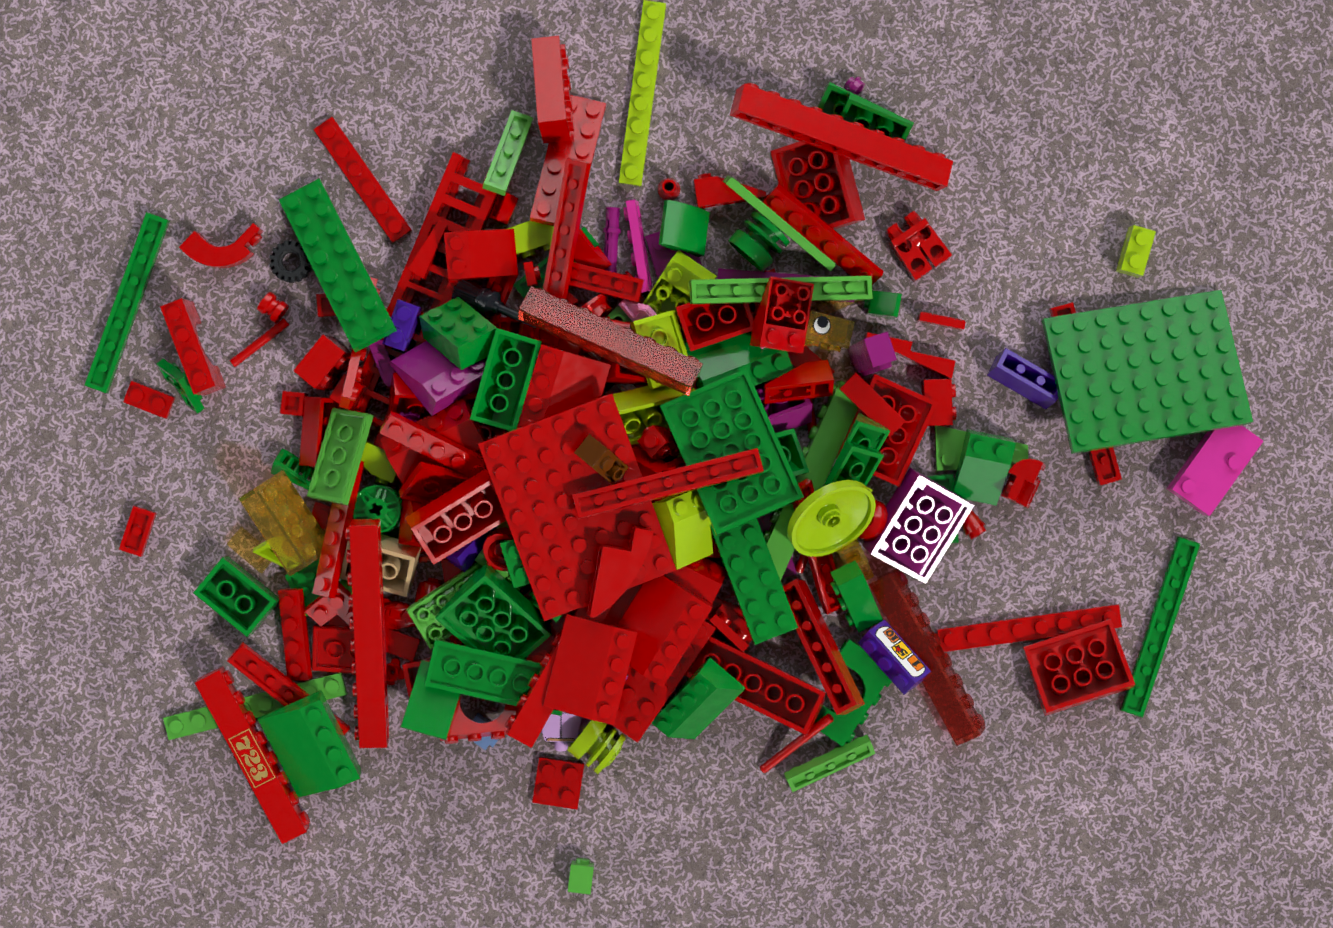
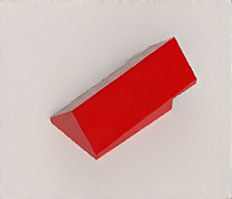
[675,302,760,352]

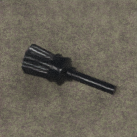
[452,279,539,328]

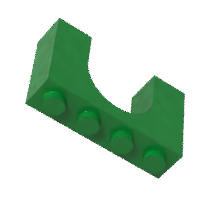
[813,638,892,747]

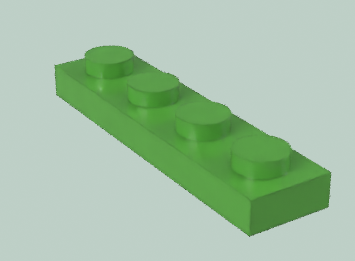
[483,110,534,196]
[784,735,876,792]

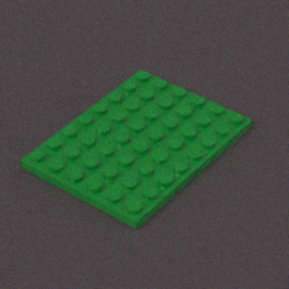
[1042,290,1253,454]

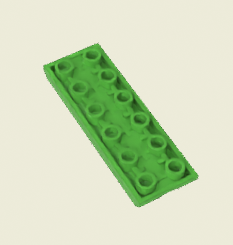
[406,562,526,649]

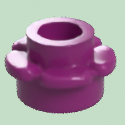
[844,76,865,95]

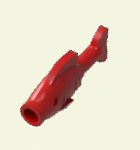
[384,598,415,630]

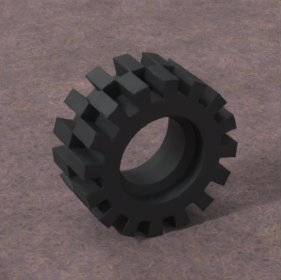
[269,240,312,283]

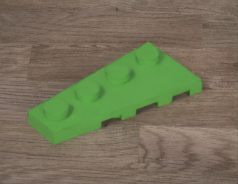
[935,426,1028,471]

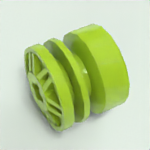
[567,720,627,774]

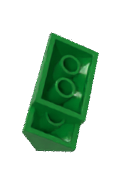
[817,82,914,140]
[823,413,890,487]

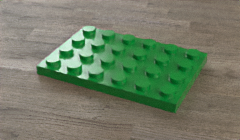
[660,369,804,536]

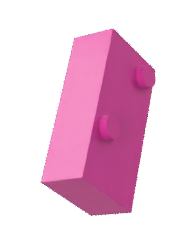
[1166,425,1263,516]

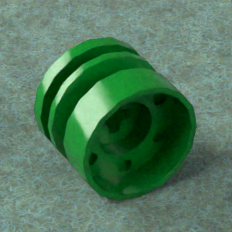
[728,211,790,273]
[353,484,402,533]

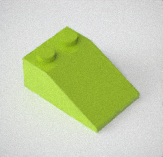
[652,489,713,570]

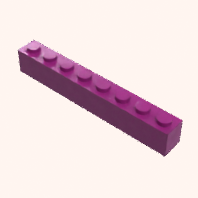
[847,331,897,377]

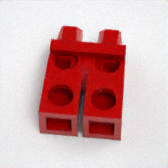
[886,211,952,282]

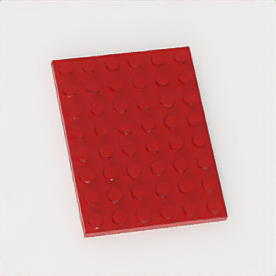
[477,393,676,621]

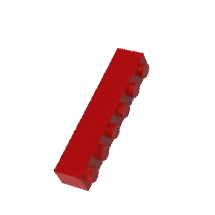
[783,579,865,715]

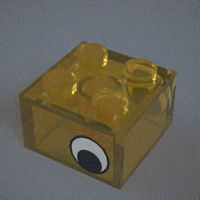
[804,311,855,352]

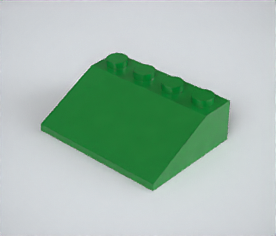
[683,331,793,389]
[435,562,552,659]
[258,690,361,798]

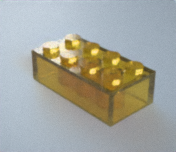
[238,470,325,576]

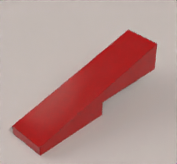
[864,332,956,379]

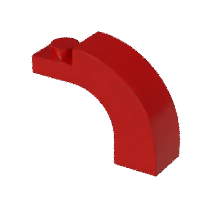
[179,223,264,268]

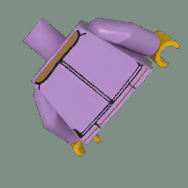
[541,712,590,752]

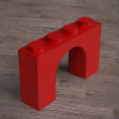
[160,298,226,396]
[440,697,519,744]

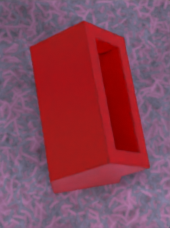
[489,193,519,226]

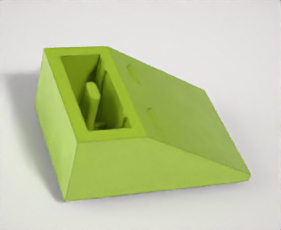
[643,250,717,330]

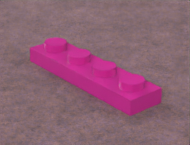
[623,199,653,293]

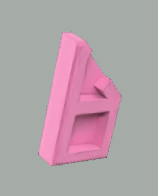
[618,299,657,322]

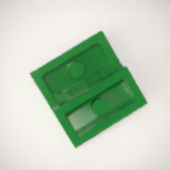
[659,200,710,257]

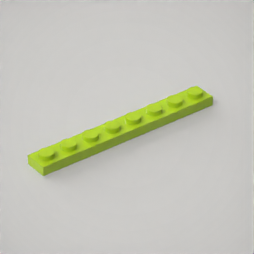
[619,0,666,187]

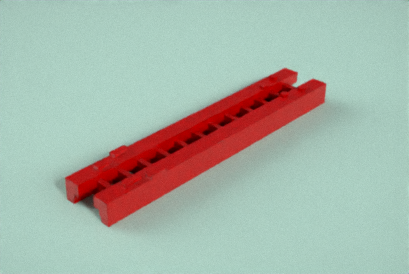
[345,152,498,449]

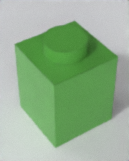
[568,858,594,895]

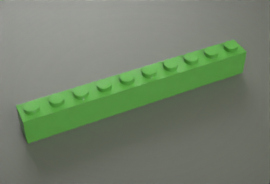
[763,380,858,581]

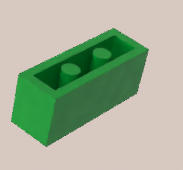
[830,560,883,633]

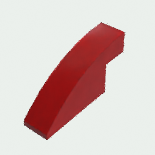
[587,525,654,618]

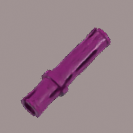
[603,207,621,273]

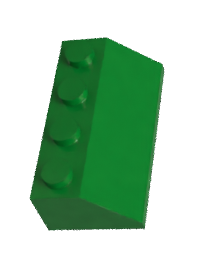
[470,328,542,432]
[652,658,745,739]

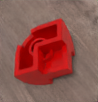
[1001,459,1046,509]

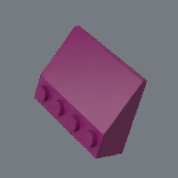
[389,341,487,416]
[862,467,974,584]

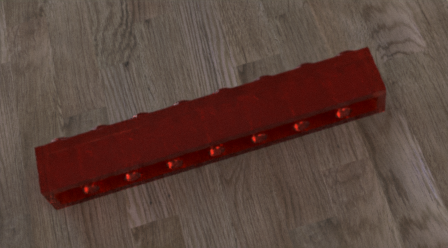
[518,286,703,396]
[869,568,986,746]

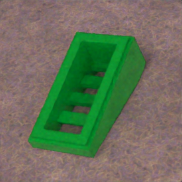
[271,448,314,490]

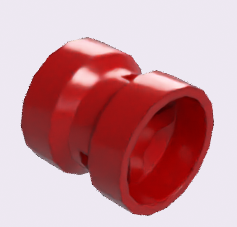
[257,292,289,323]

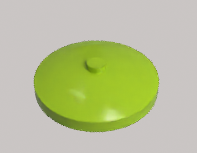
[787,480,876,557]

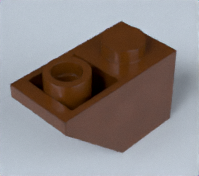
[574,434,628,485]

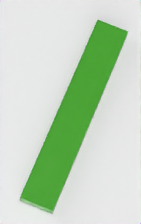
[722,175,836,271]

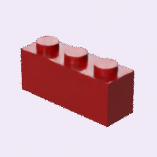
[299,396,339,467]

